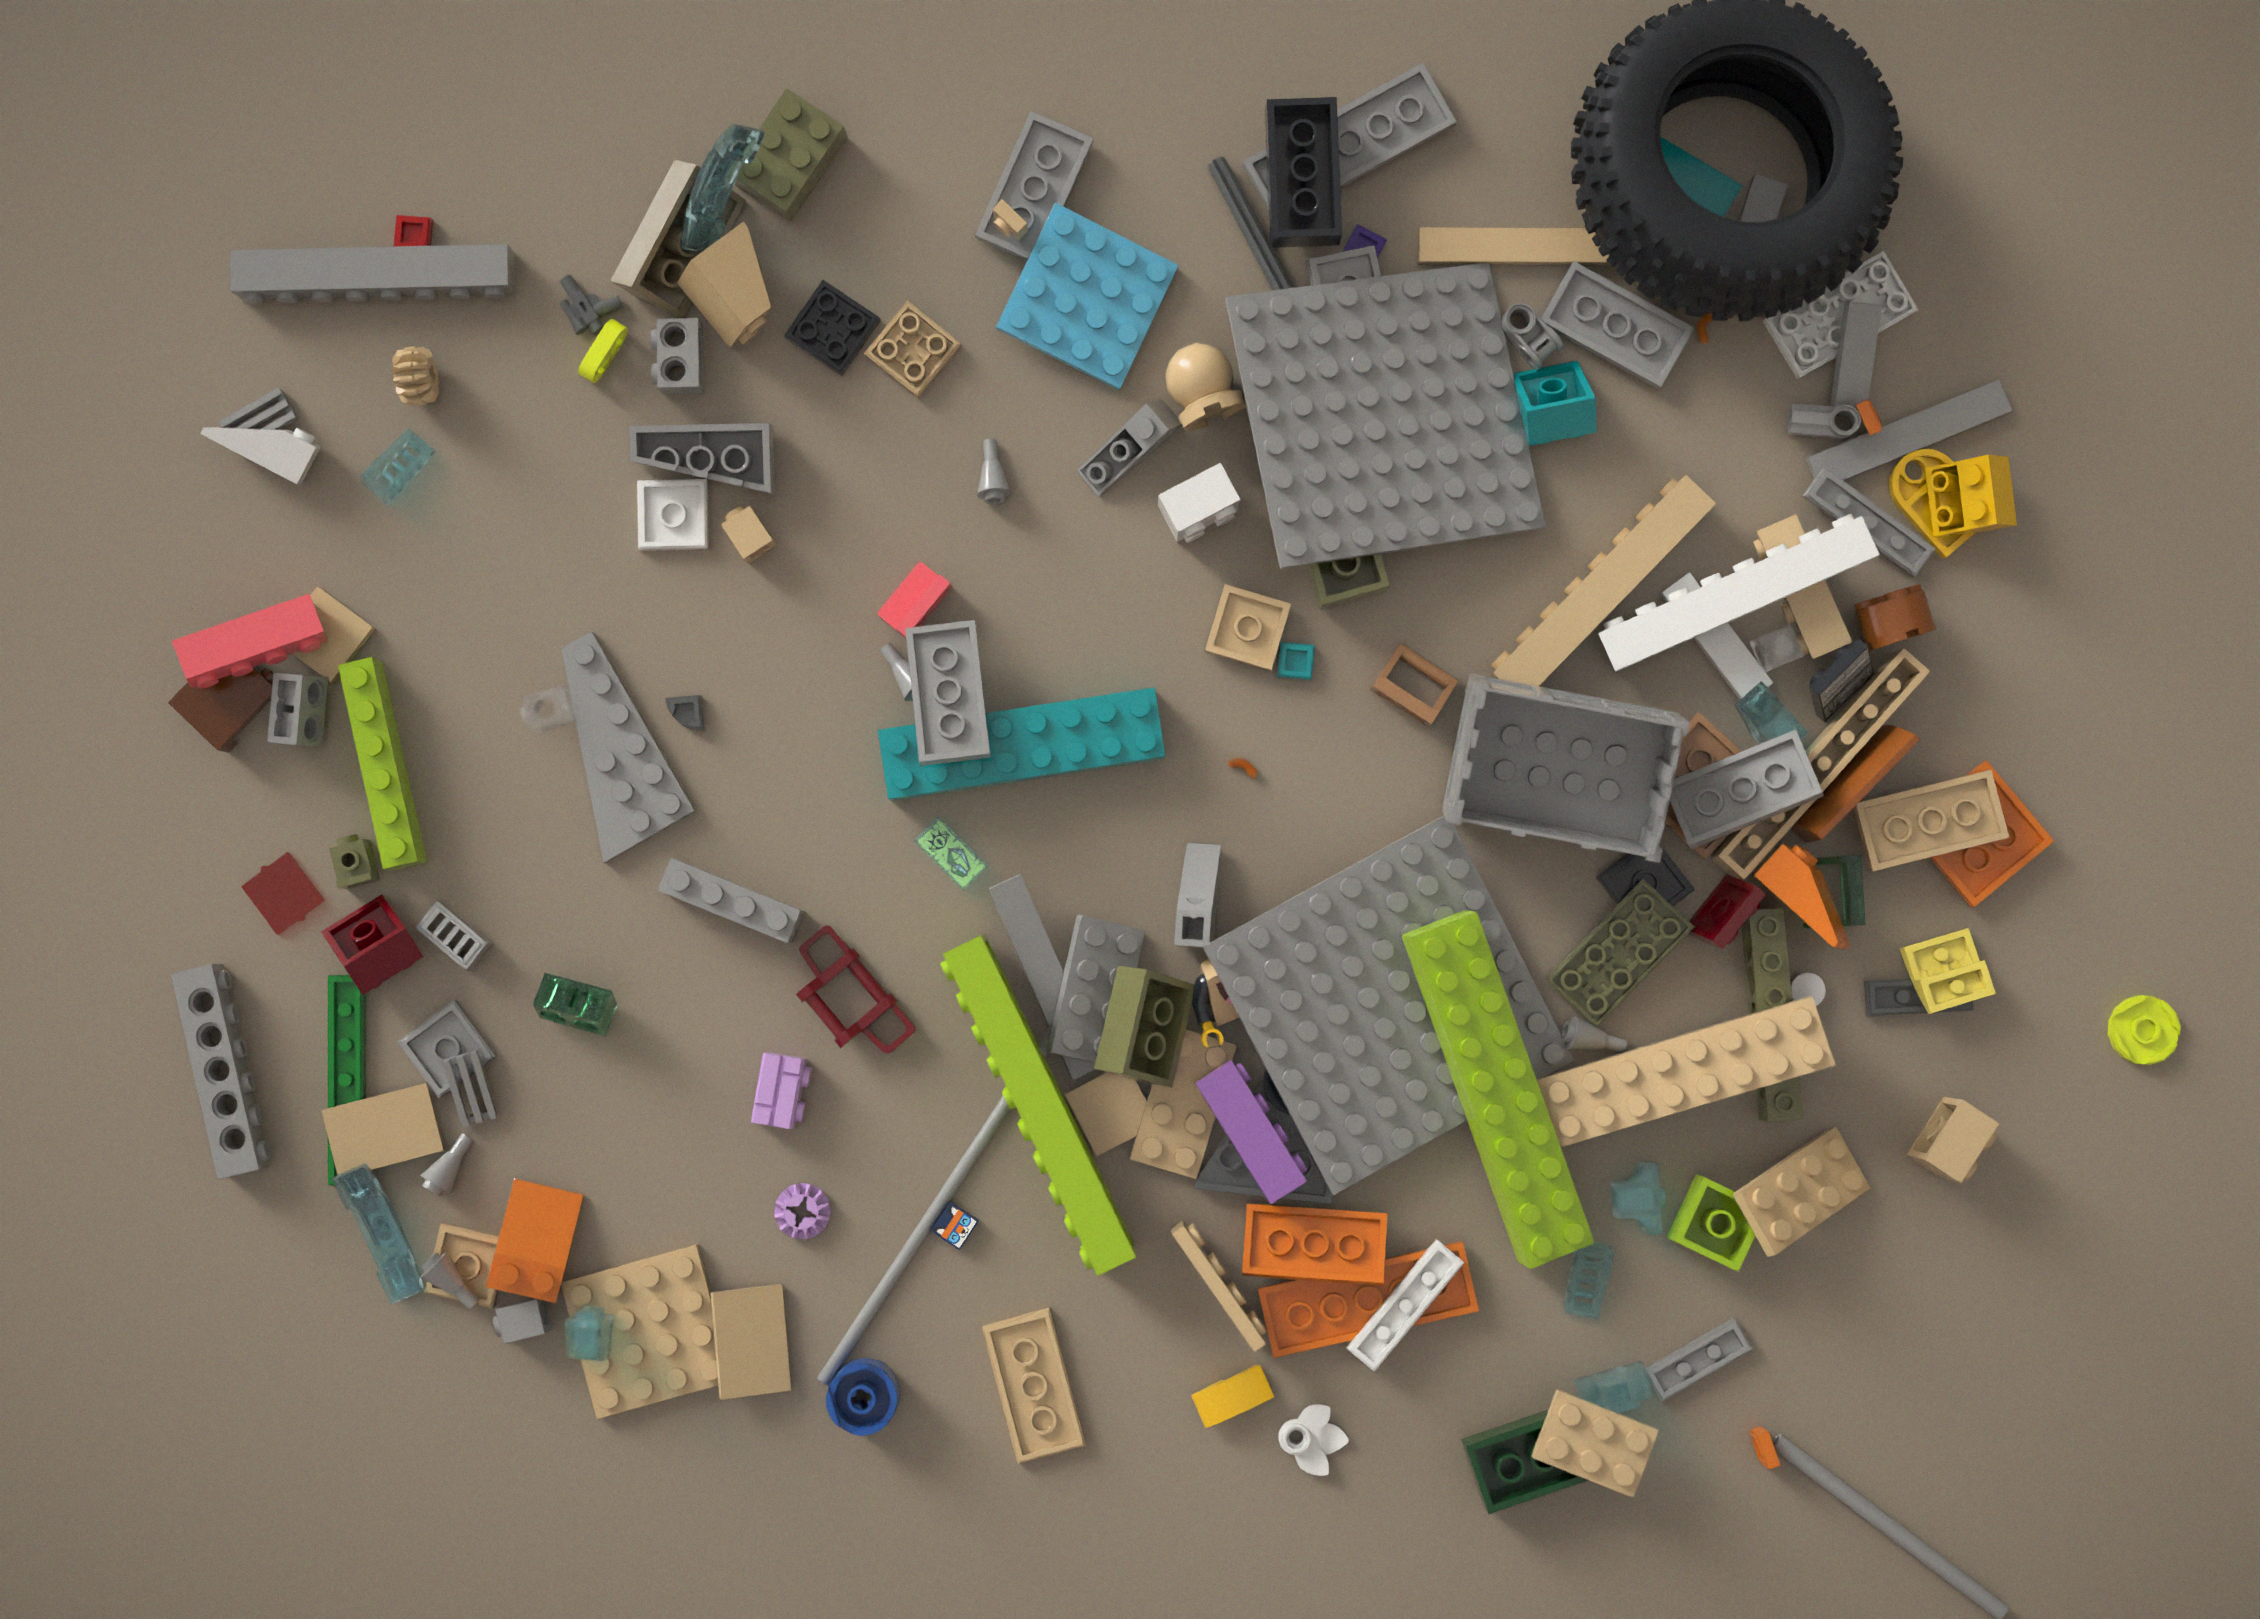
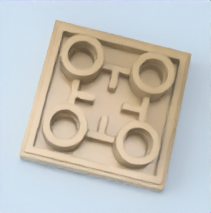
[864,300,962,398]

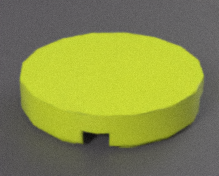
[2108,995,2181,1065]

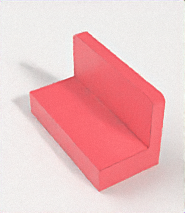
[878,562,952,638]

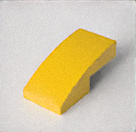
[1191,1365,1274,1428]

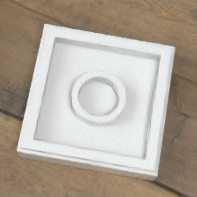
[637,479,709,551]

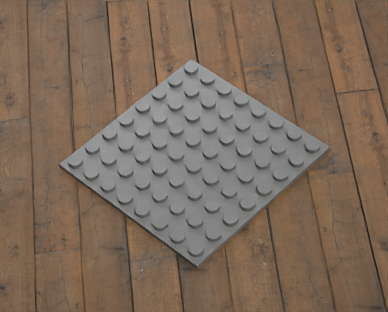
[1225,263,1546,569]
[1203,815,1574,1196]

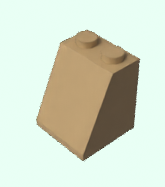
[677,222,771,348]

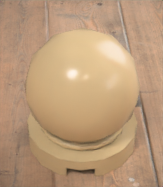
[1165,343,1246,432]

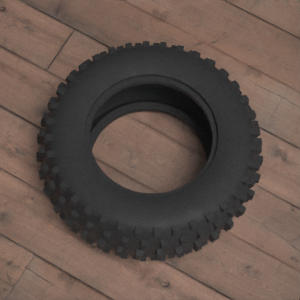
[1571,0,1903,322]

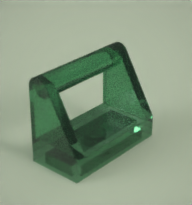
[1803,855,1866,929]

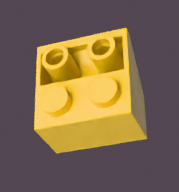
[1925,454,2017,537]

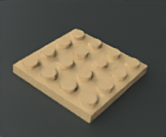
[561,1244,718,1419]

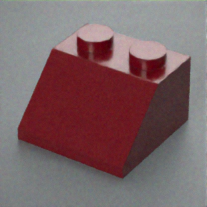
[321,894,423,995]

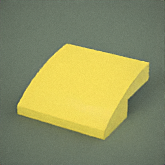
[1899,928,1996,1014]

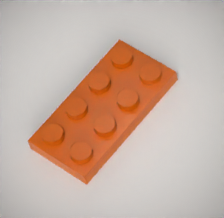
[1242,1204,1388,1286]

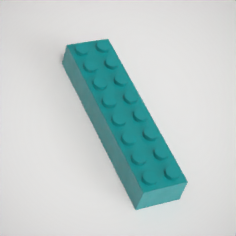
[878,687,1165,801]

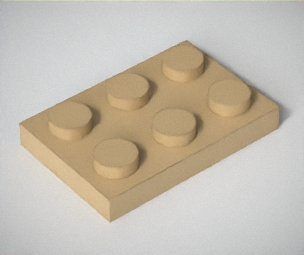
[1531,1389,1659,1498]

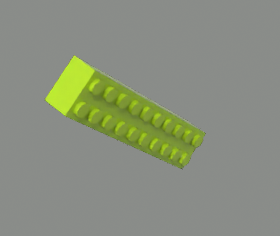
[1401,910,1595,1269]
[940,934,1136,1276]

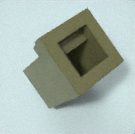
[329,834,381,889]

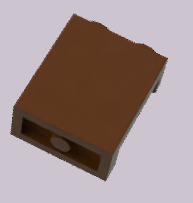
[168,666,274,753]

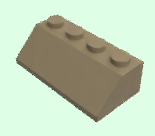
[610,160,746,318]

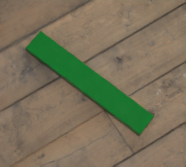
[328,975,366,1186]

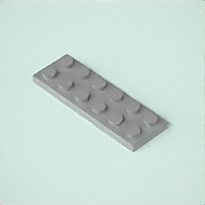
[1242,63,1457,211]

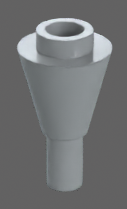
[977,439,1011,504]
[880,643,913,701]
[1561,1016,1627,1053]
[420,1133,474,1196]
[420,1252,479,1309]

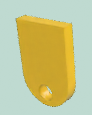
[1889,449,1974,559]

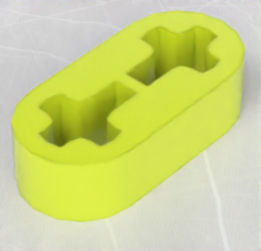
[578,319,628,383]

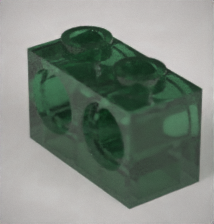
[533,972,617,1037]

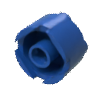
[826,1358,900,1436]

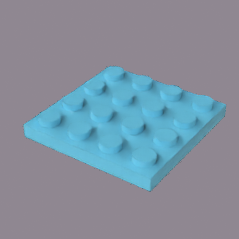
[995,203,1178,390]

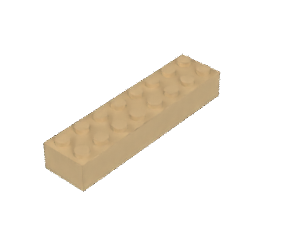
[1537,995,1835,1147]

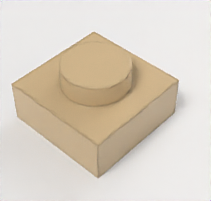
[993,199,1028,241]

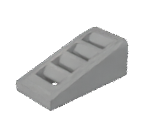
[416,901,493,971]

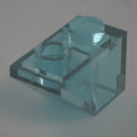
[1734,681,1808,744]
[564,1306,614,1361]

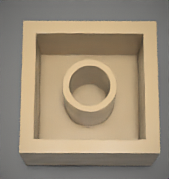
[1906,1097,1999,1183]

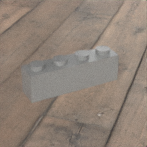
[658,858,805,943]

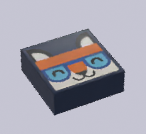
[931,1201,979,1250]

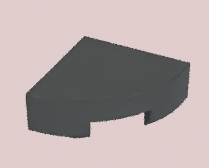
[665,695,705,730]

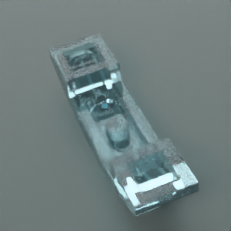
[681,124,765,252]
[332,1163,424,1305]

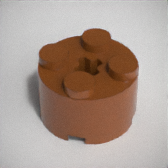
[1854,584,1937,651]

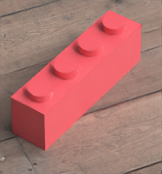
[172,594,328,689]

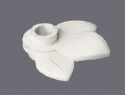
[1278,1404,1349,1476]

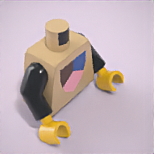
[1192,959,1239,1049]

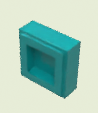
[1277,642,1315,681]

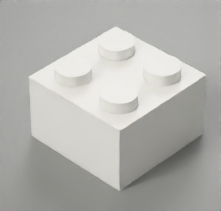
[1158,463,1240,543]

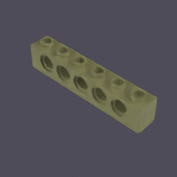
[1741,908,1803,1122]

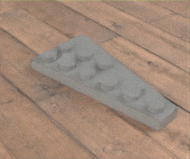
[561,631,696,863]

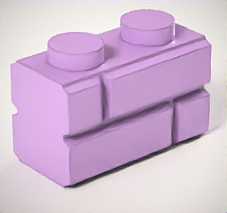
[751,1052,812,1129]

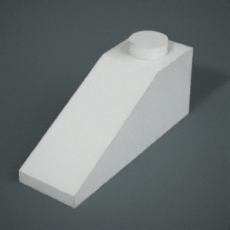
[200,427,321,484]

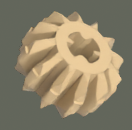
[391,346,440,406]

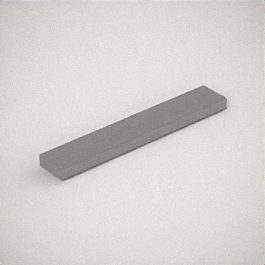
[1806,379,2012,481]
[988,874,1096,1080]

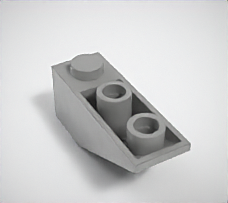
[1076,398,1182,497]
[1174,843,1222,948]

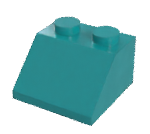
[1513,360,1597,446]

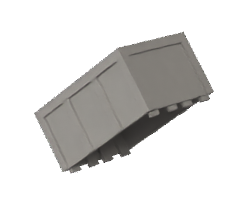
[1442,673,1690,863]

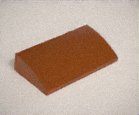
[1791,725,1920,843]

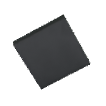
[1596,845,1695,907]

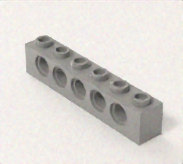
[171,964,271,1180]

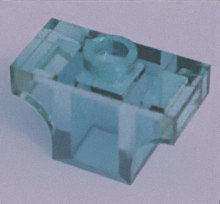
[1611,1161,1666,1235]
[1573,1360,1652,1413]

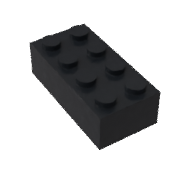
[1265,97,1342,248]

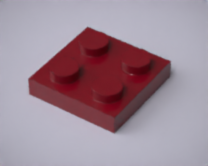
[1689,875,1766,950]

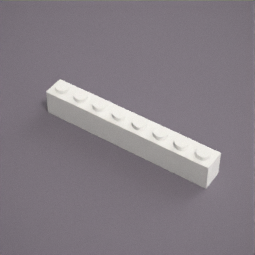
[1598,514,1879,672]

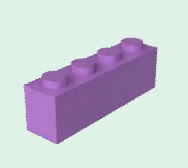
[1194,1060,1308,1204]

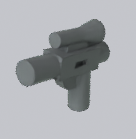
[560,274,623,335]

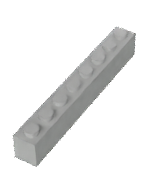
[230,244,515,304]

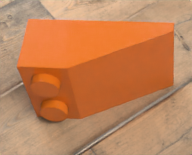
[1754,844,1850,950]
[486,1178,583,1303]

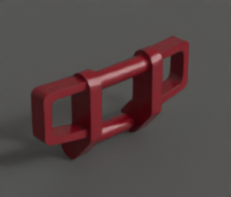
[796,925,916,1053]

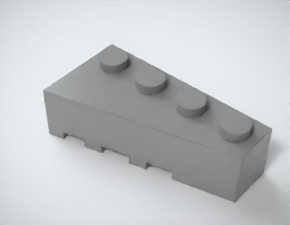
[629,423,776,495]

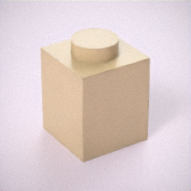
[721,505,777,564]

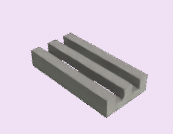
[219,387,299,430]
[442,1050,497,1128]

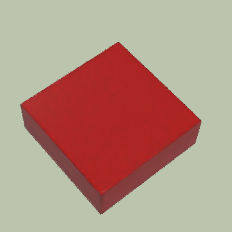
[393,215,433,247]

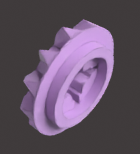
[774,1183,830,1239]

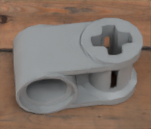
[1501,303,1564,370]

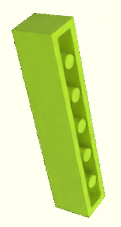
[338,657,427,871]

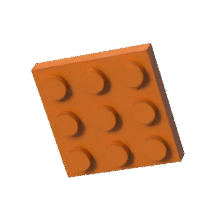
[1929,760,2054,908]

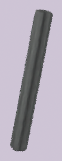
[1208,156,1294,290]

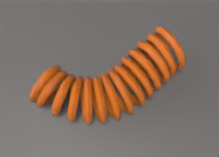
[1696,313,1712,345]
[1228,757,1258,779]

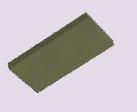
[1546,878,1694,1028]

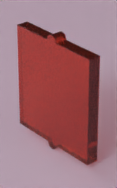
[241,852,325,935]

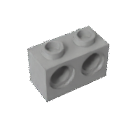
[651,318,704,394]
[267,672,328,747]

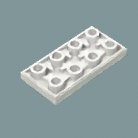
[1763,251,1919,380]

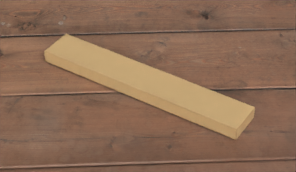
[1418,227,1610,265]

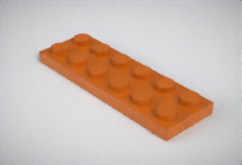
[1257,1241,1479,1358]

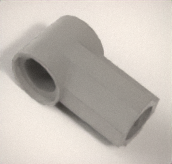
[1787,403,1861,441]

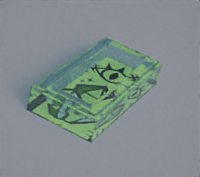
[914,817,988,890]

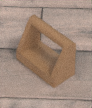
[1370,643,1459,727]

